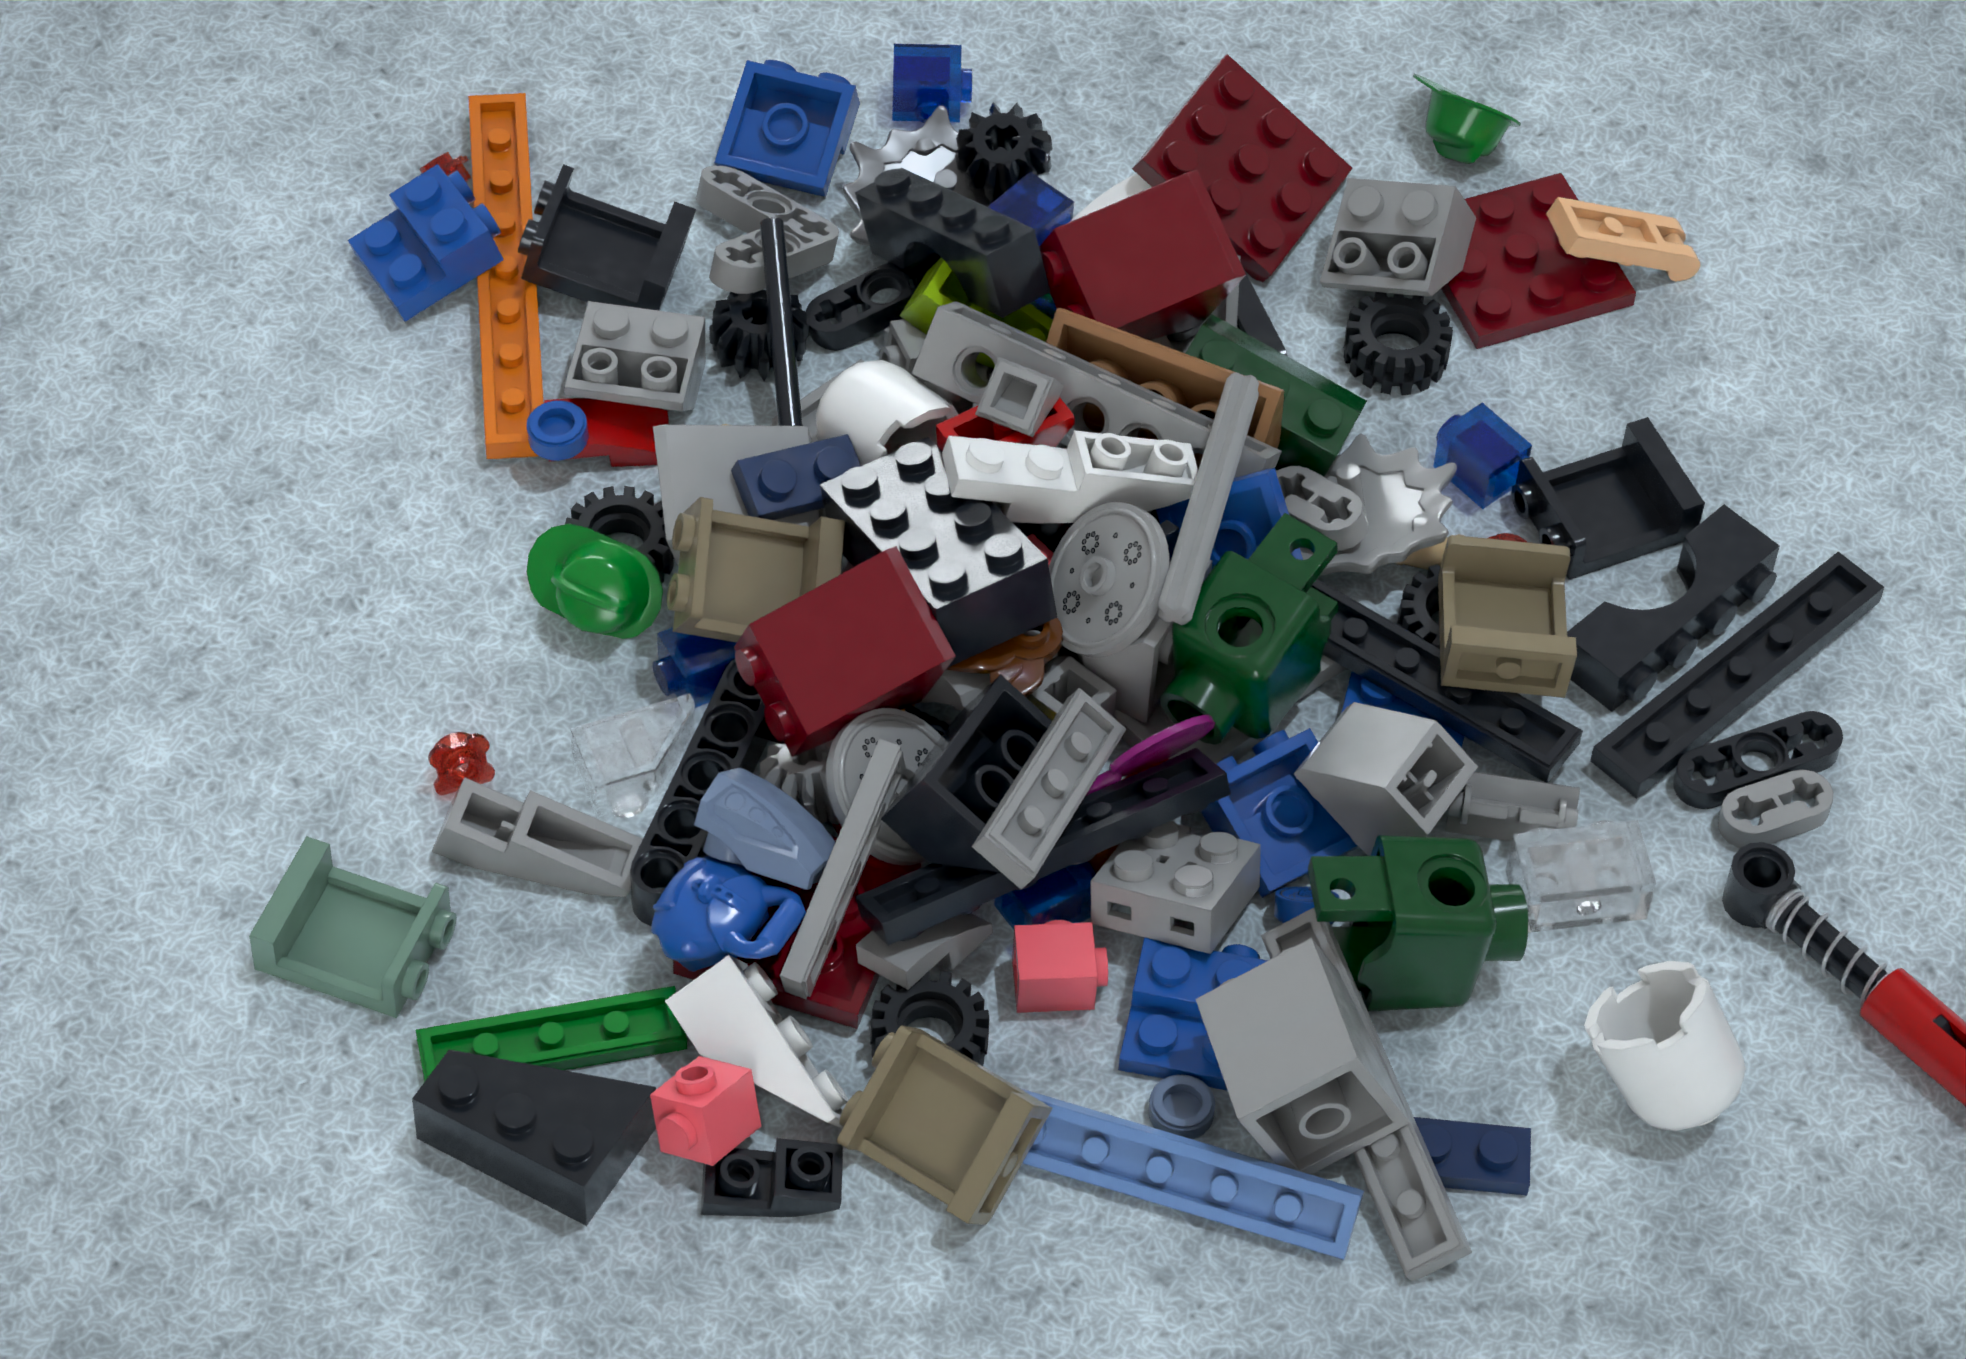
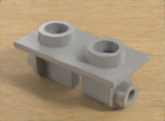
[1445,772,1580,850]

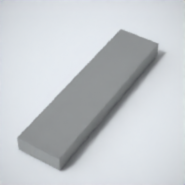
[972,688,1126,889]
[780,738,906,999]

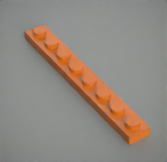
[468,93,544,459]

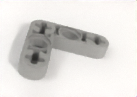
[696,165,839,294]

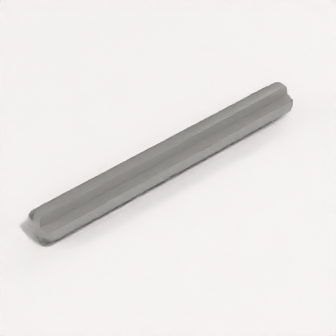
[1158,372,1259,625]

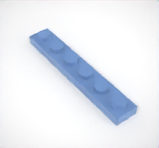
[1020,1088,1364,1260]

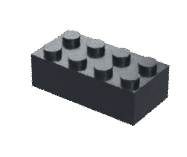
[820,437,1057,668]

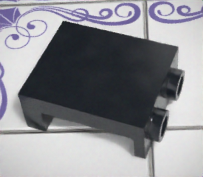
[518,164,696,311]
[1511,417,1705,580]

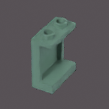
[249,836,457,1018]

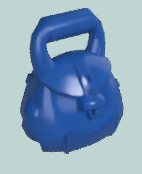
[651,855,806,972]

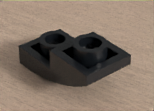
[701,1138,843,1217]

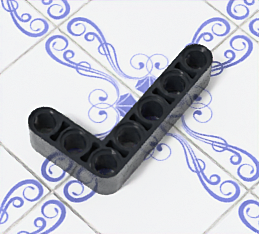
[630,659,785,926]

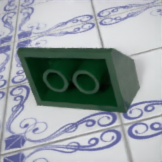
[1185,314,1367,477]

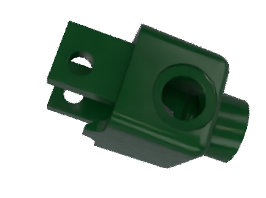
[1160,513,1338,745]
[1308,835,1528,1012]

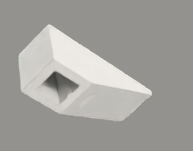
[665,955,848,1129]

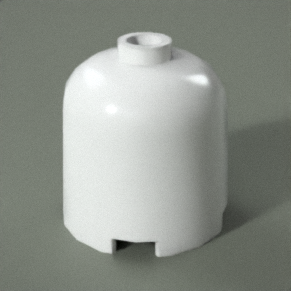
[816,360,958,466]
[1584,961,1746,1131]

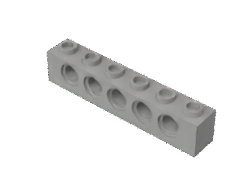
[911,301,1282,478]

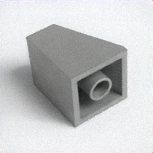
[653,424,826,567]
[1196,938,1410,1174]

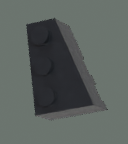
[412,1050,656,1226]

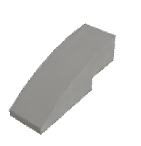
[432,777,643,897]

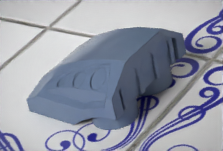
[694,767,836,890]

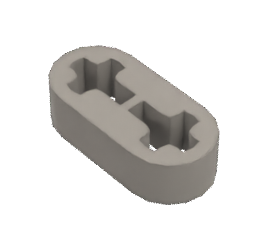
[1276,466,1369,550]
[1718,769,1834,848]

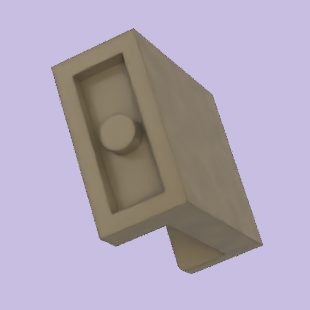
[667,497,845,642]
[1438,535,1577,698]
[836,1025,1053,1225]

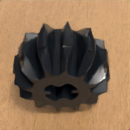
[955,102,1053,203]
[709,289,809,382]

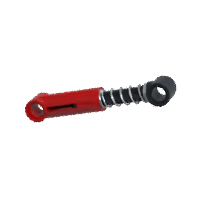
[1722,842,1966,1107]

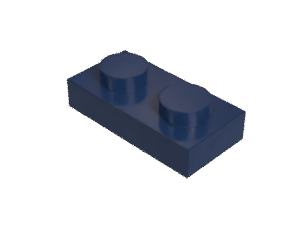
[731,434,861,520]
[1414,1117,1531,1196]

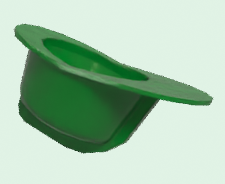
[1413,73,1521,164]
[526,523,663,639]

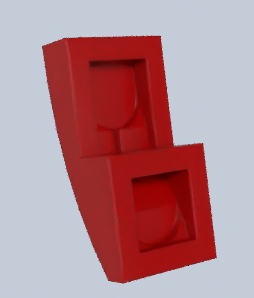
[544,398,669,467]

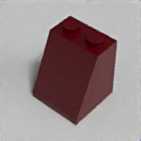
[1039,170,1246,340]
[734,546,956,757]

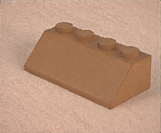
[1046,308,1284,470]

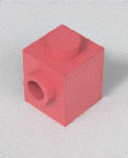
[1012,920,1108,1013]
[650,1056,761,1166]

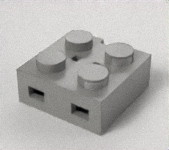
[1091,820,1261,954]

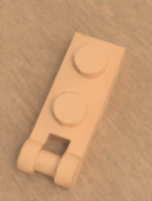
[1546,197,1700,282]

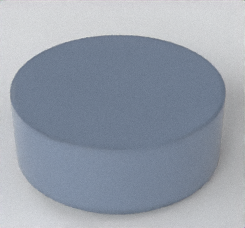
[1148,1075,1215,1139]

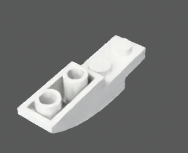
[942,430,1198,524]

